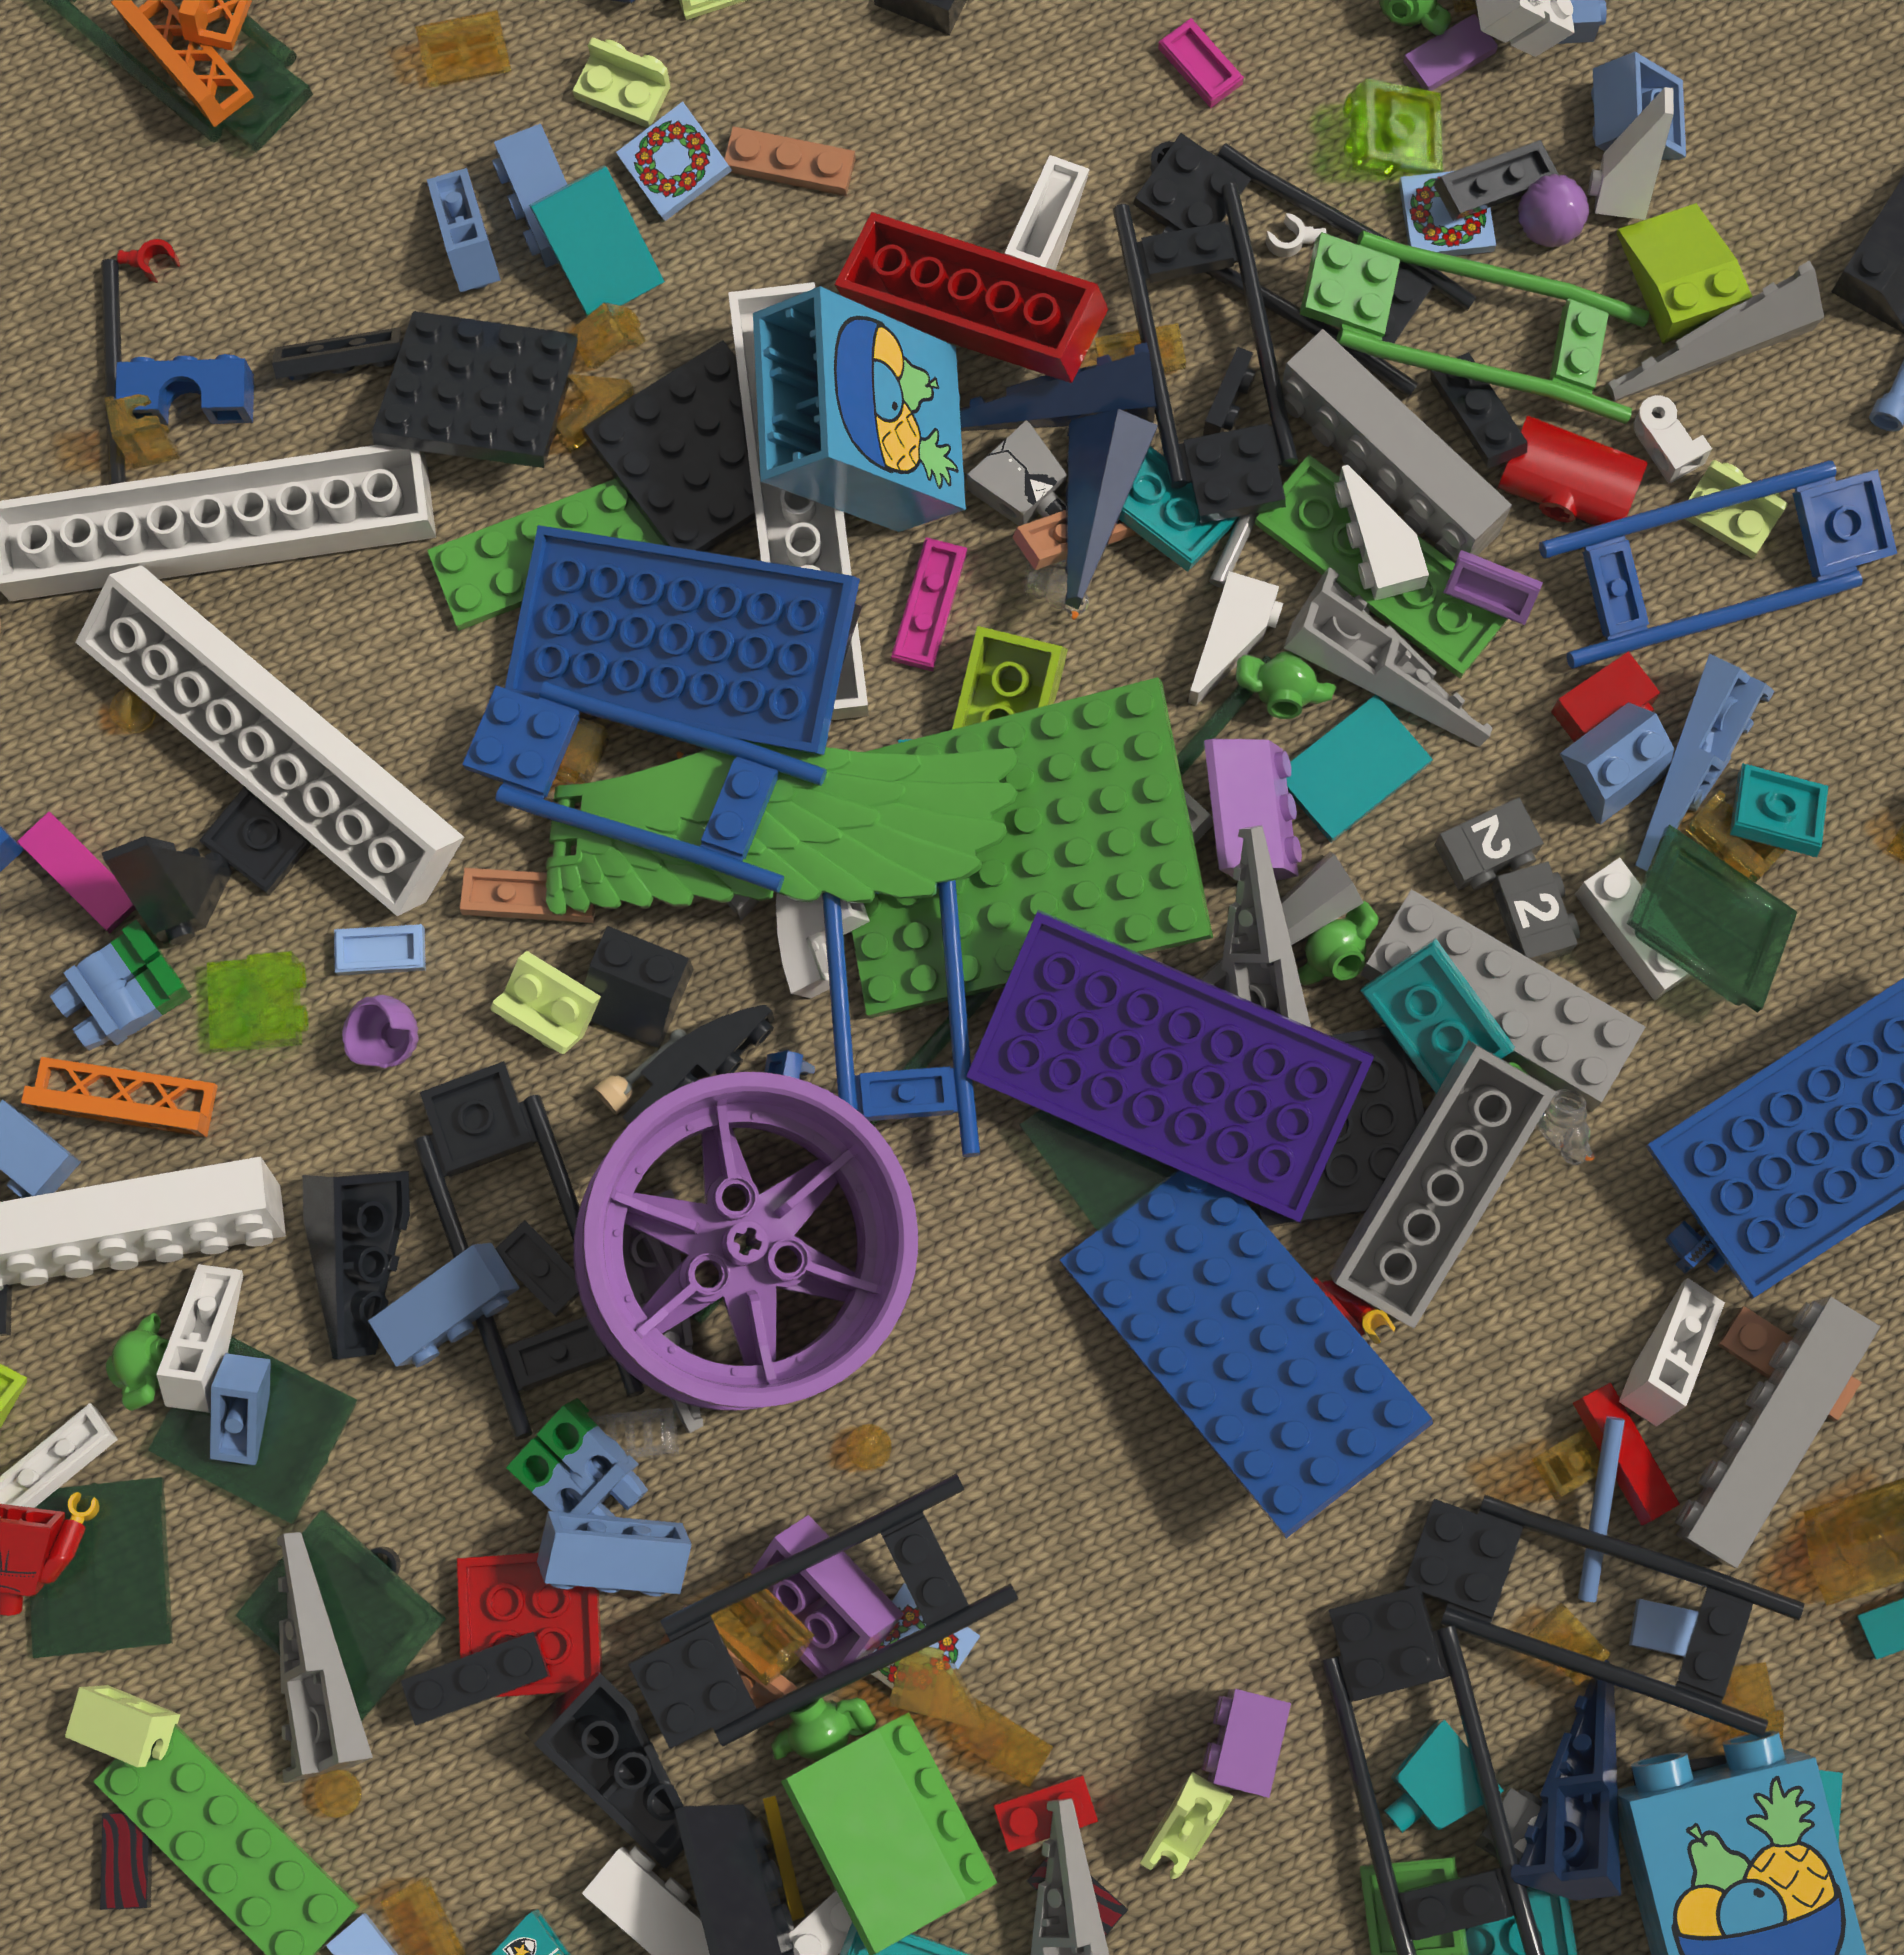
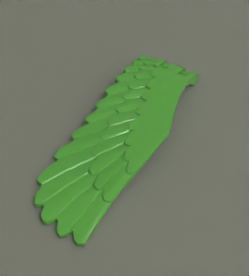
[546,741,1018,916]

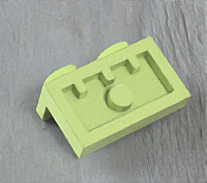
[573,37,671,128]
[1685,460,1788,559]
[490,951,601,1054]

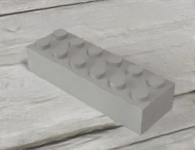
[1281,329,1512,562]
[1361,889,1646,1112]
[1329,1040,1556,1329]
[1675,1297,1881,1568]

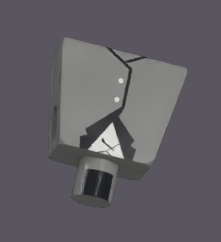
[967,420,1067,526]

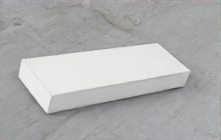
[0,1403,118,1508]

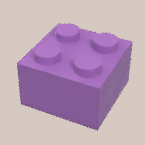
[1202,1689,1291,1798]

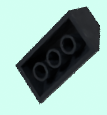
[675,1804,800,1955]

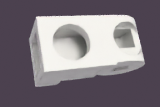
[1634,395,1712,484]

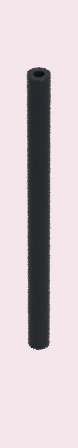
[101,259,126,485]

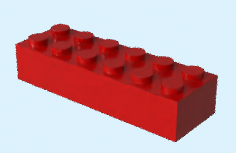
[834,212,1108,383]

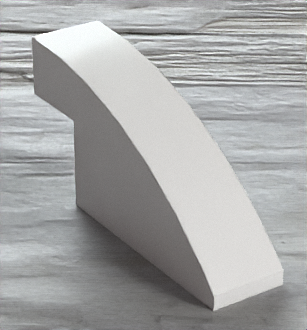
[1004,155,1089,270]
[776,893,870,999]

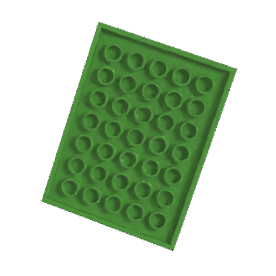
[852,677,1213,1018]

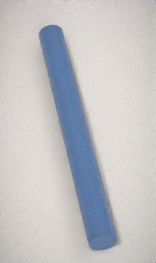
[1578,1416,1625,1602]

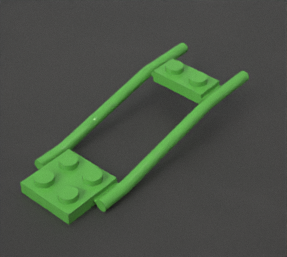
[1299,230,1650,424]

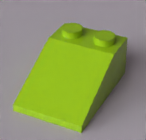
[1616,203,1753,344]
[952,626,1068,730]

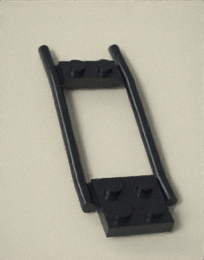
[1133,133,1477,397]
[1113,182,1298,524]
[414,1061,645,1440]
[628,1474,1019,1749]
[1403,1495,1805,1738]
[1321,1585,1545,1955]

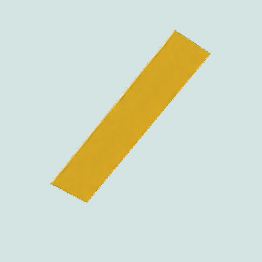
[763,1795,805,1921]

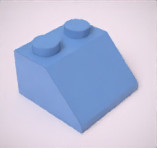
[1591,52,1686,160]
[1560,702,1674,824]

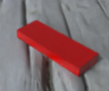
[1573,1382,1680,1526]

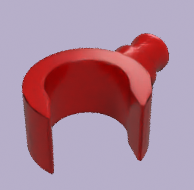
[117,239,180,283]

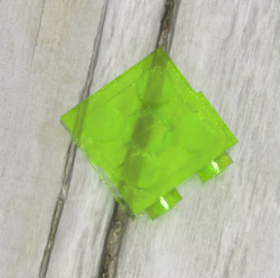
[1343,78,1443,178]
[207,951,308,1052]

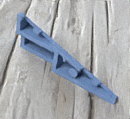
[1635,654,1774,875]

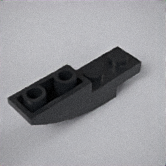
[623,1005,775,1125]

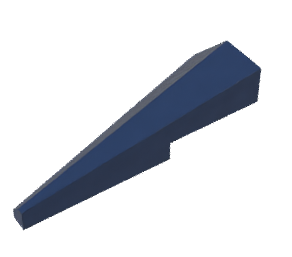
[960,342,1156,431]
[1065,409,1158,610]
[1511,1658,1621,1901]

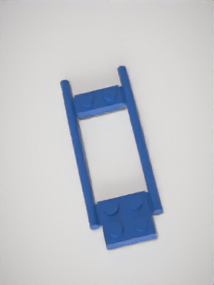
[1539,460,1898,669]
[462,682,827,892]
[822,880,980,1157]

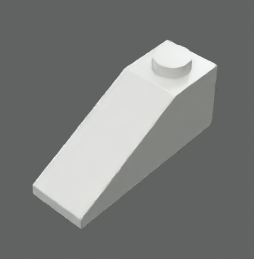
[1588,87,1674,220]
[1188,571,1283,706]
[156,1264,243,1413]
[1619,1278,1725,1427]

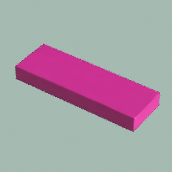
[891,537,967,672]
[17,811,136,934]

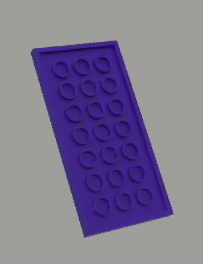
[966,910,1374,1222]

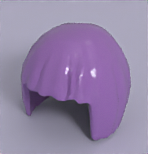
[1518,174,1589,247]
[342,995,419,1069]

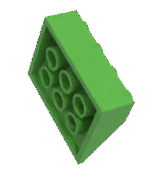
[781,1712,998,1955]

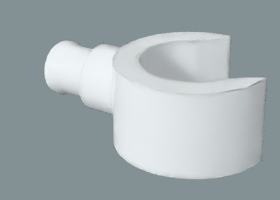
[1266,213,1326,258]

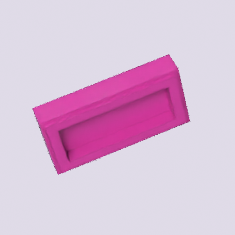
[1158,18,1244,108]

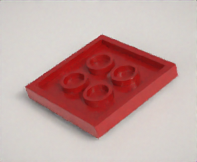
[457,1553,603,1698]

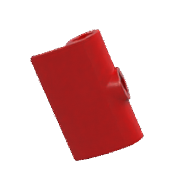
[1497,416,1648,526]

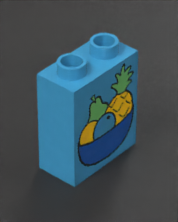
[753,286,966,532]
[1618,1731,1867,1955]

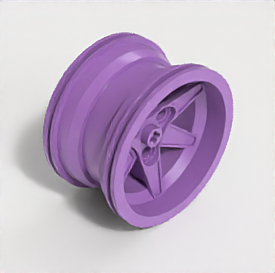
[573,1072,918,1410]

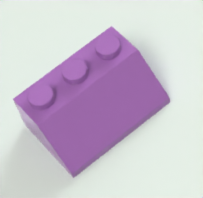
[1204,739,1302,881]
[744,1515,903,1678]

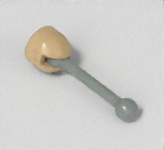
[593,1029,687,1115]

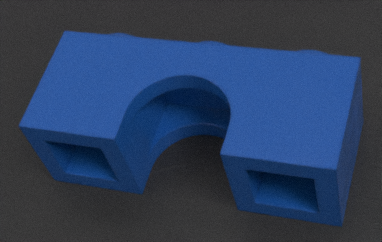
[115,354,254,426]

